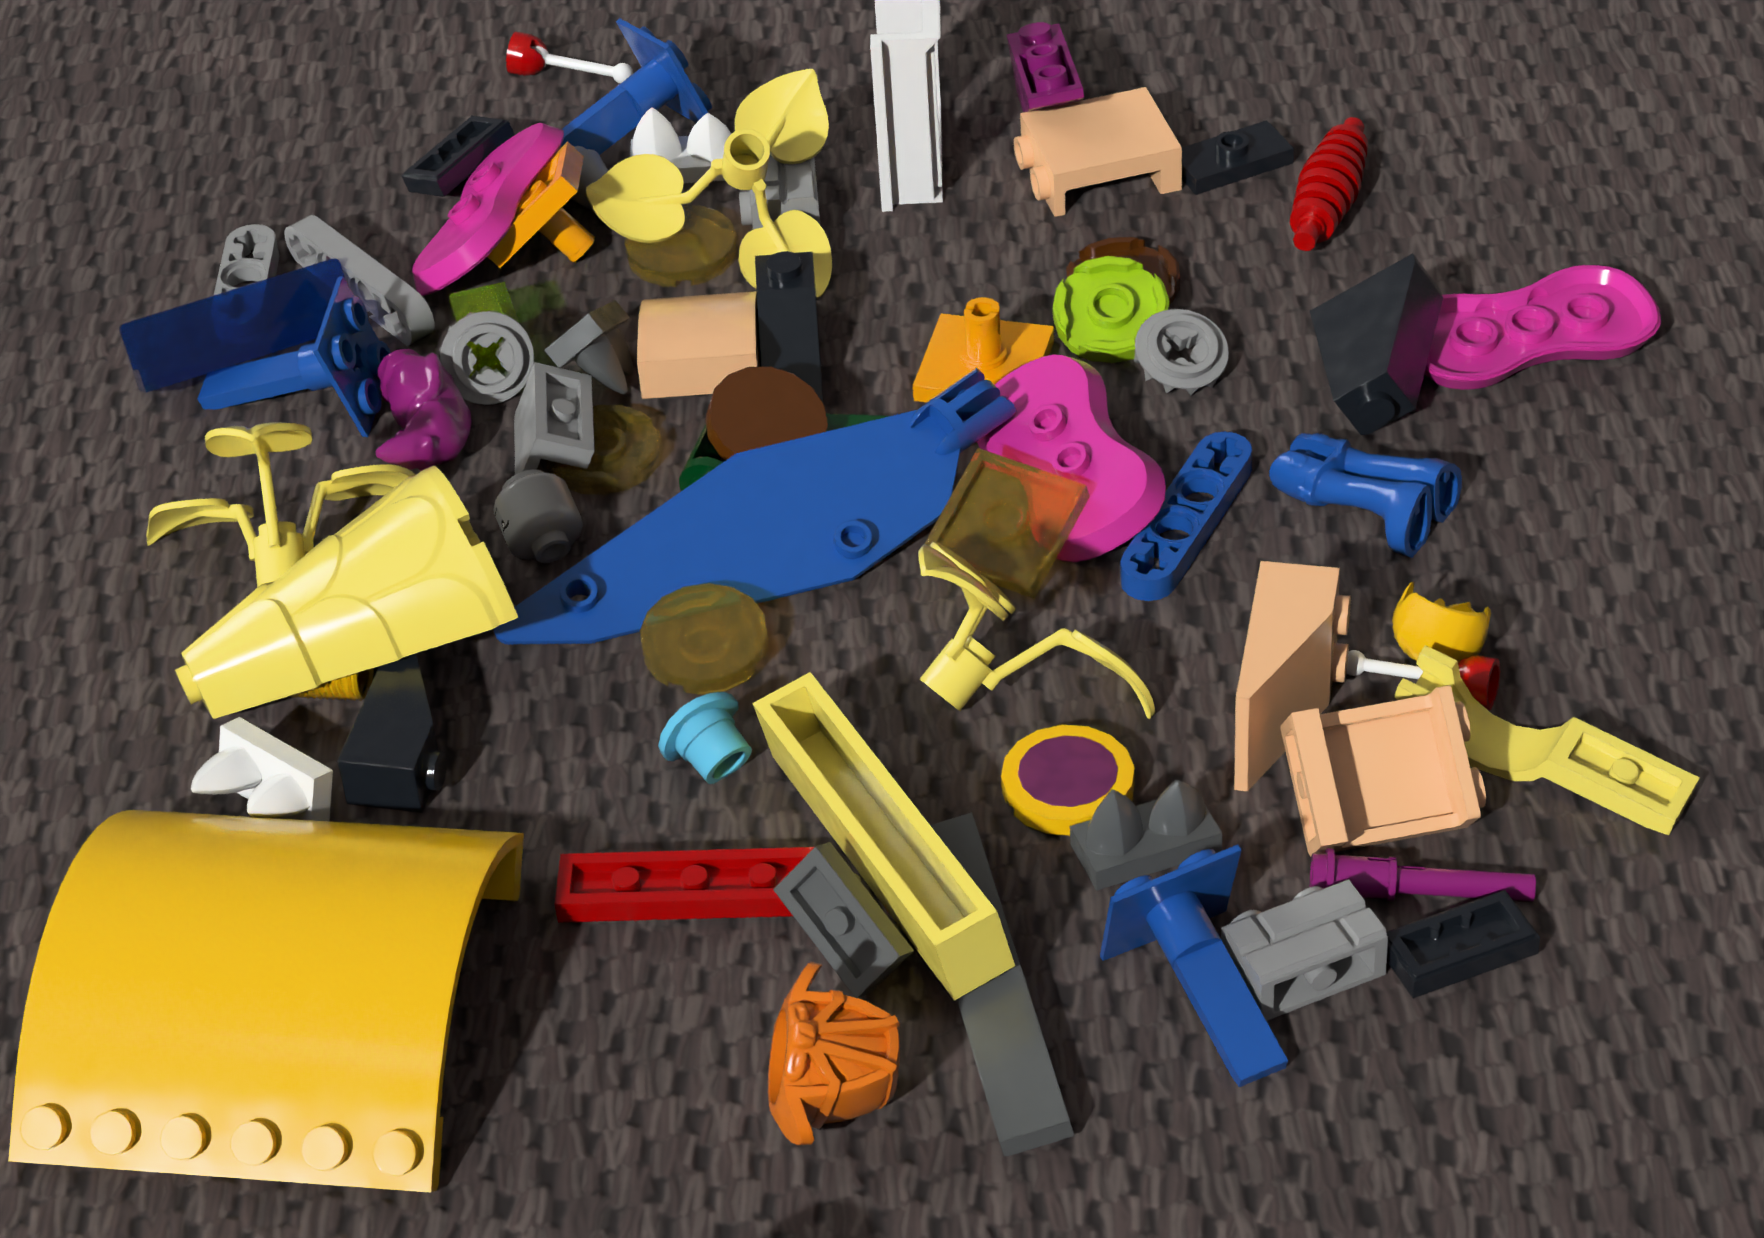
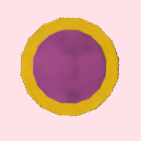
[1001,725,1135,836]

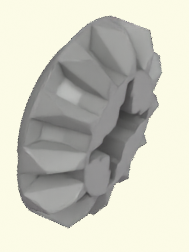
[1134,309,1229,396]
[439,310,534,405]

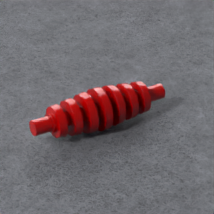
[1290,117,1368,251]

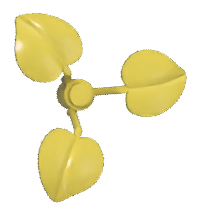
[586,69,832,299]
[146,422,416,587]
[918,541,1155,719]

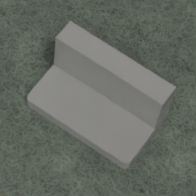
[514,362,594,474]

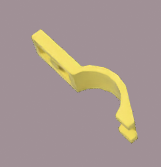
[1394,645,1700,835]

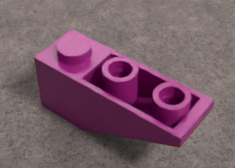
[1007,22,1084,113]

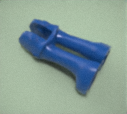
[1269,433,1462,558]

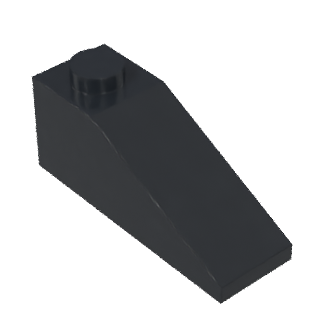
[755,251,823,403]
[337,653,447,813]

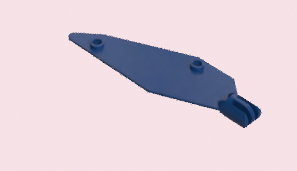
[494,368,1016,645]

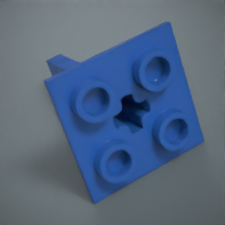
[559,18,712,155]
[197,276,391,437]
[1100,844,1288,1087]

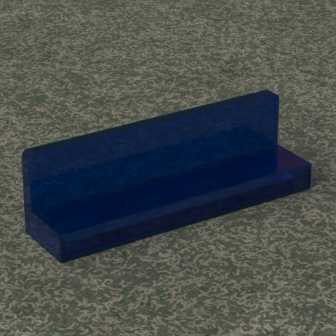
[119,258,347,393]

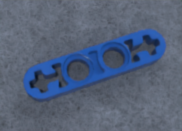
[1120,431,1252,601]

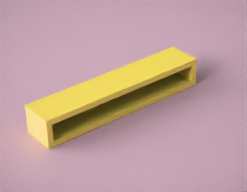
[752,672,1015,1001]

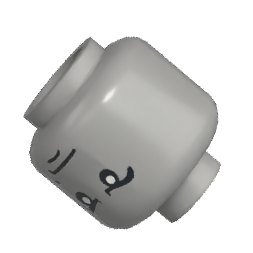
[493,469,583,563]

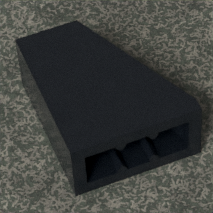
[1310,253,1443,435]

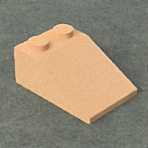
[1234,561,1351,791]

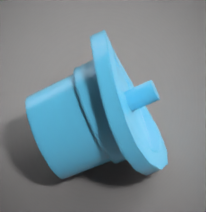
[658,692,752,784]

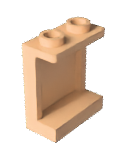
[1014,87,1182,217]
[1280,685,1486,857]

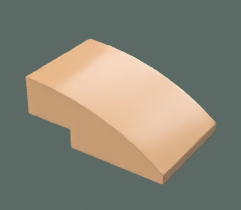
[637,291,760,399]

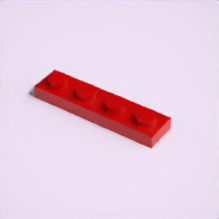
[555,847,814,923]

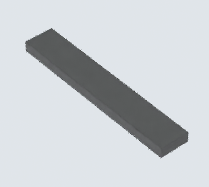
[930,812,1074,1157]

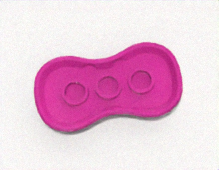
[412,123,564,295]
[1424,265,1661,390]
[977,355,1166,562]

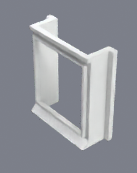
[870,0,943,212]

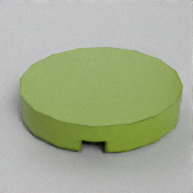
[1053,256,1169,363]

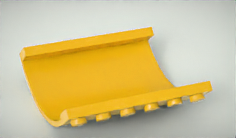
[8,810,524,1193]

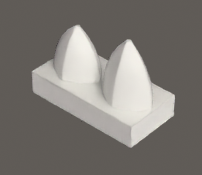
[630,107,732,183]
[191,717,333,821]

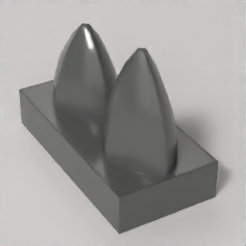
[544,300,633,394]
[1070,780,1222,891]
[773,842,914,998]

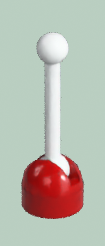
[506,31,633,83]
[1346,650,1500,710]

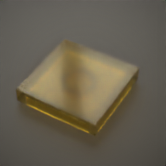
[925,448,1090,599]

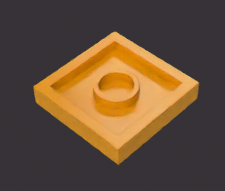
[487,141,595,268]
[913,297,1054,402]

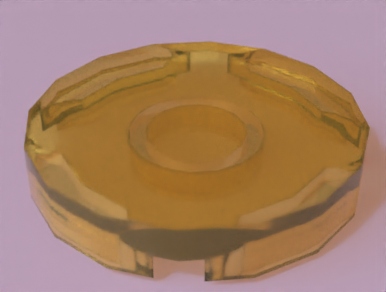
[624,205,737,287]
[544,405,663,495]
[640,583,769,695]

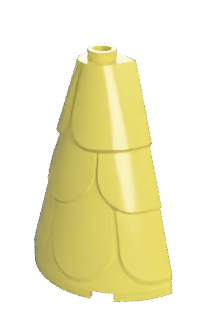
[175,466,518,719]

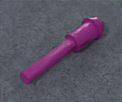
[1309,847,1536,902]

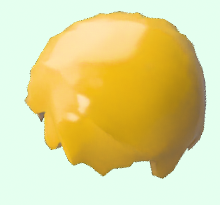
[1392,582,1491,662]

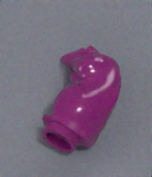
[375,349,472,471]

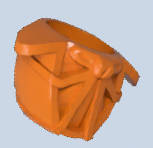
[768,961,900,1145]

